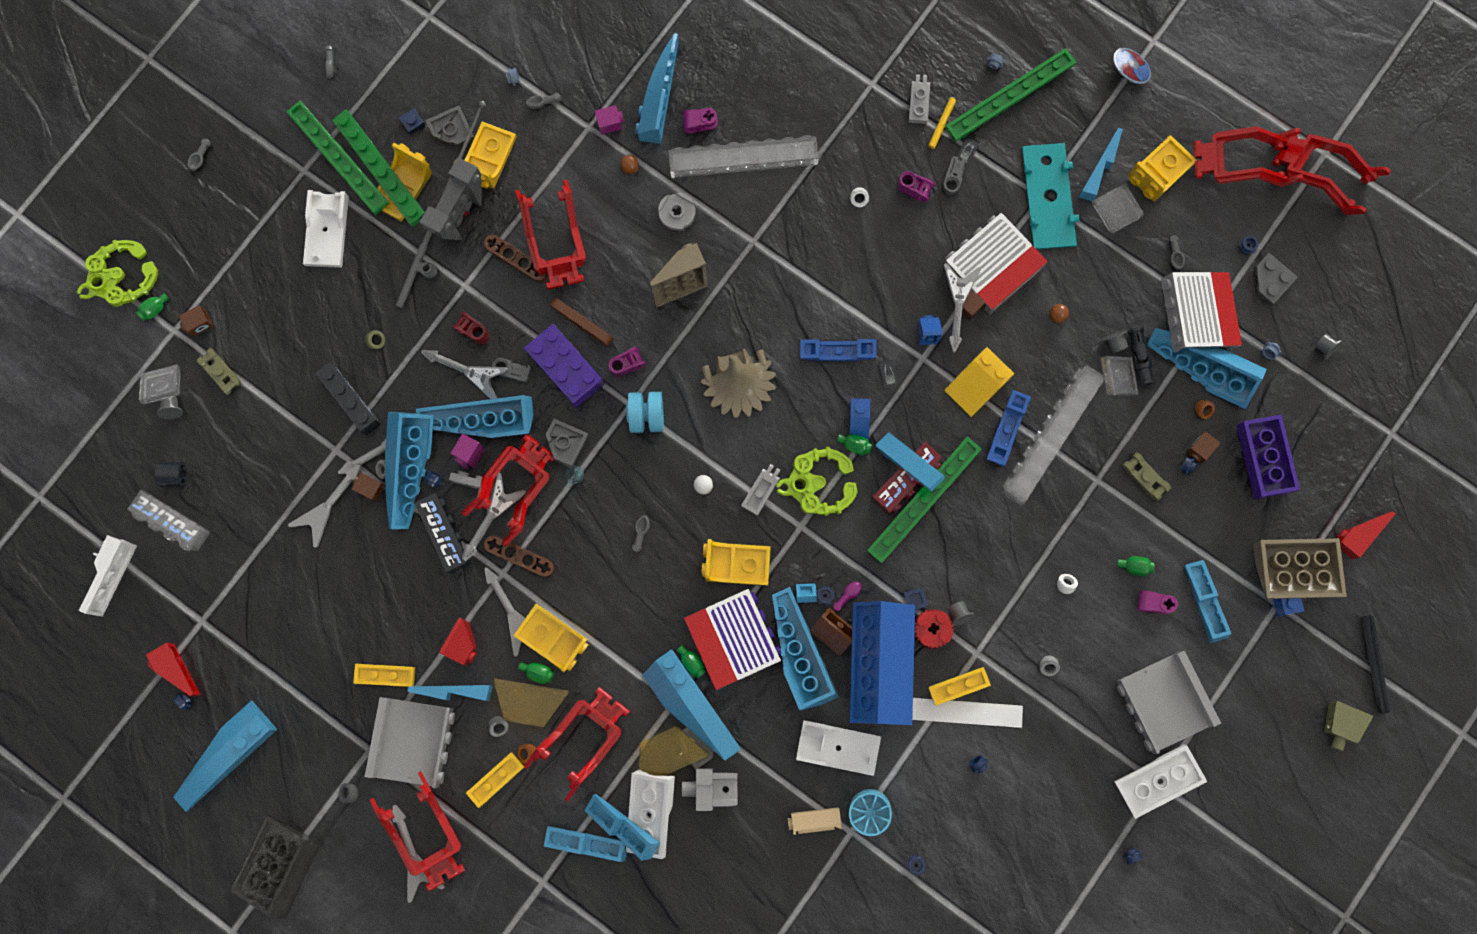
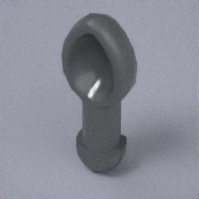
[325,45,334,79]
[526,93,561,109]
[188,139,211,171]
[1169,235,1185,270]
[632,516,650,553]

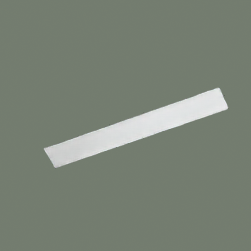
[912,698,1023,728]

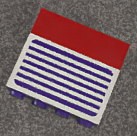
[684,589,781,691]

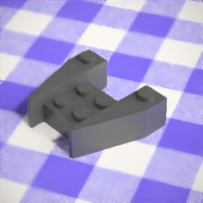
[420,157,482,240]

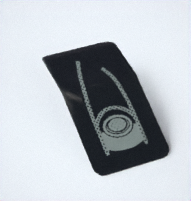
[956,137,980,165]
[879,360,899,388]

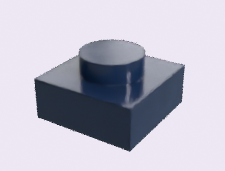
[399,108,425,134]
[903,587,928,610]

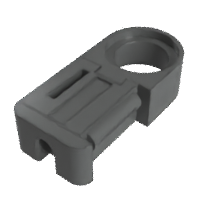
[943,156,968,195]
[492,358,532,383]

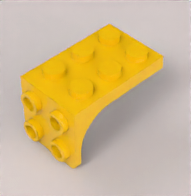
[455,122,517,189]
[1127,135,1197,202]
[377,143,432,222]
[702,539,771,586]
[513,603,588,672]

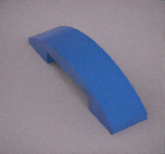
[800,339,877,361]
[986,390,1031,467]

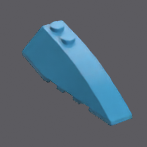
[635,33,679,144]
[1148,328,1267,409]
[416,395,533,438]
[385,412,434,529]
[772,587,839,710]
[642,649,741,761]
[173,701,277,812]

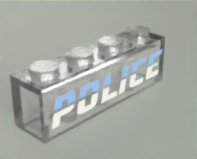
[127,490,210,552]

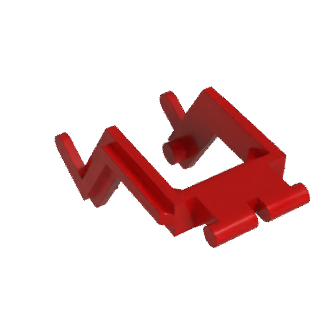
[1194,126,1304,187]
[1272,134,1391,215]
[515,180,586,290]
[462,434,554,546]
[524,687,630,802]
[370,771,465,892]

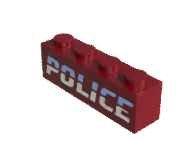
[871,442,942,515]

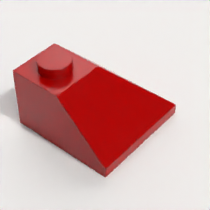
[439,618,477,666]

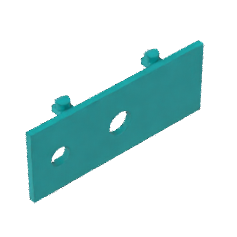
[1022,143,1079,249]

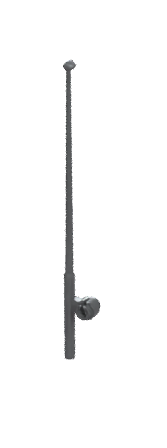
[395,101,486,308]

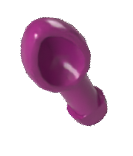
[832,581,861,612]

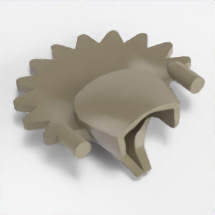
[701,349,776,418]

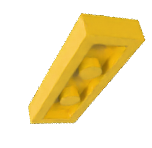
[353,664,415,687]
[928,667,991,706]
[466,752,524,808]

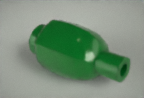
[135,293,169,321]
[837,434,873,456]
[1117,556,1154,576]
[677,645,706,678]
[518,662,555,684]

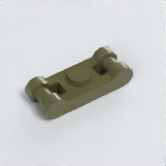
[196,347,242,395]
[1122,452,1171,502]

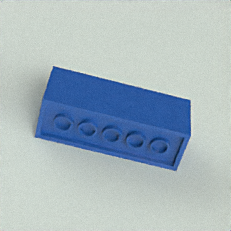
[850,601,915,725]

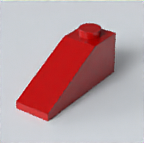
[1336,511,1396,560]
[146,643,200,696]

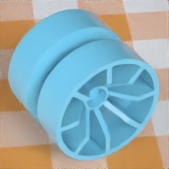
[626,391,664,433]
[849,789,892,836]

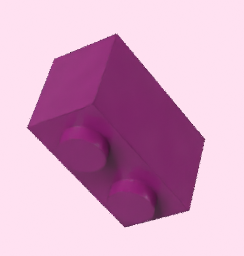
[451,433,486,469]

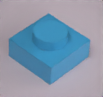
[796,583,817,603]

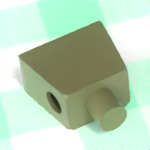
[1324,701,1373,752]

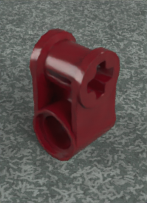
[452,311,489,345]

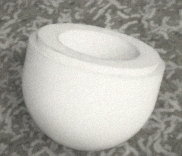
[850,188,869,207]
[694,475,713,495]
[1057,574,1078,594]

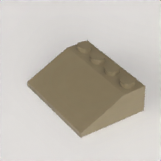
[650,243,708,308]
[1253,538,1347,599]

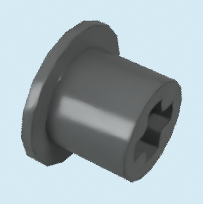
[1103,330,1128,353]
[1315,334,1343,360]
[157,395,183,419]
[948,601,975,626]

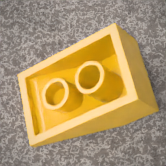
[944,347,1014,417]

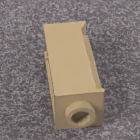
[788,807,842,835]

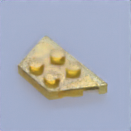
[494,678,569,727]
[639,726,709,776]

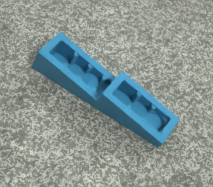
[1078,128,1123,201]
[876,432,945,492]
[1184,560,1232,643]
[407,685,493,701]
[585,794,660,861]
[544,826,627,862]

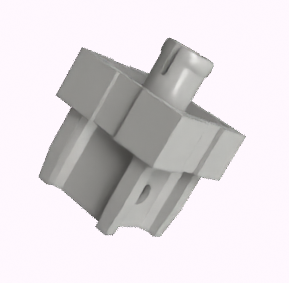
[682,768,738,811]

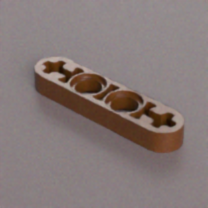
[484,235,548,283]
[549,298,614,347]
[484,536,555,577]

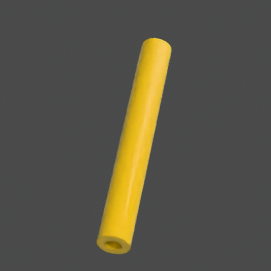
[928,97,956,149]

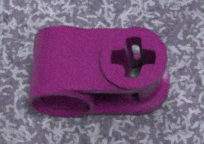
[682,108,718,133]
[897,171,935,202]
[609,347,646,378]
[1137,590,1178,614]

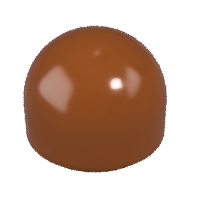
[620,155,639,175]
[1049,304,1069,324]
[1194,399,1215,419]
[517,744,536,764]

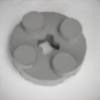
[658,193,695,231]

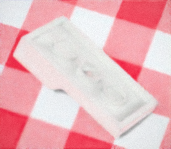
[303,190,349,268]
[79,535,137,617]
[796,720,881,776]
[1114,744,1207,819]
[626,770,675,859]

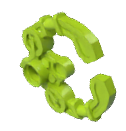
[76,240,158,307]
[776,447,858,516]

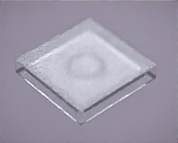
[1092,183,1144,233]
[1101,356,1138,396]
[139,364,180,404]

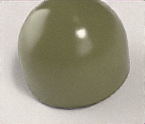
[365,330,385,349]

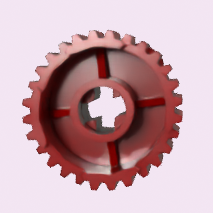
[914,609,954,650]

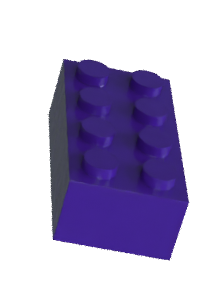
[524,324,604,408]
[1236,415,1300,500]

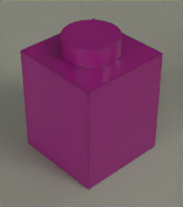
[595,105,624,135]

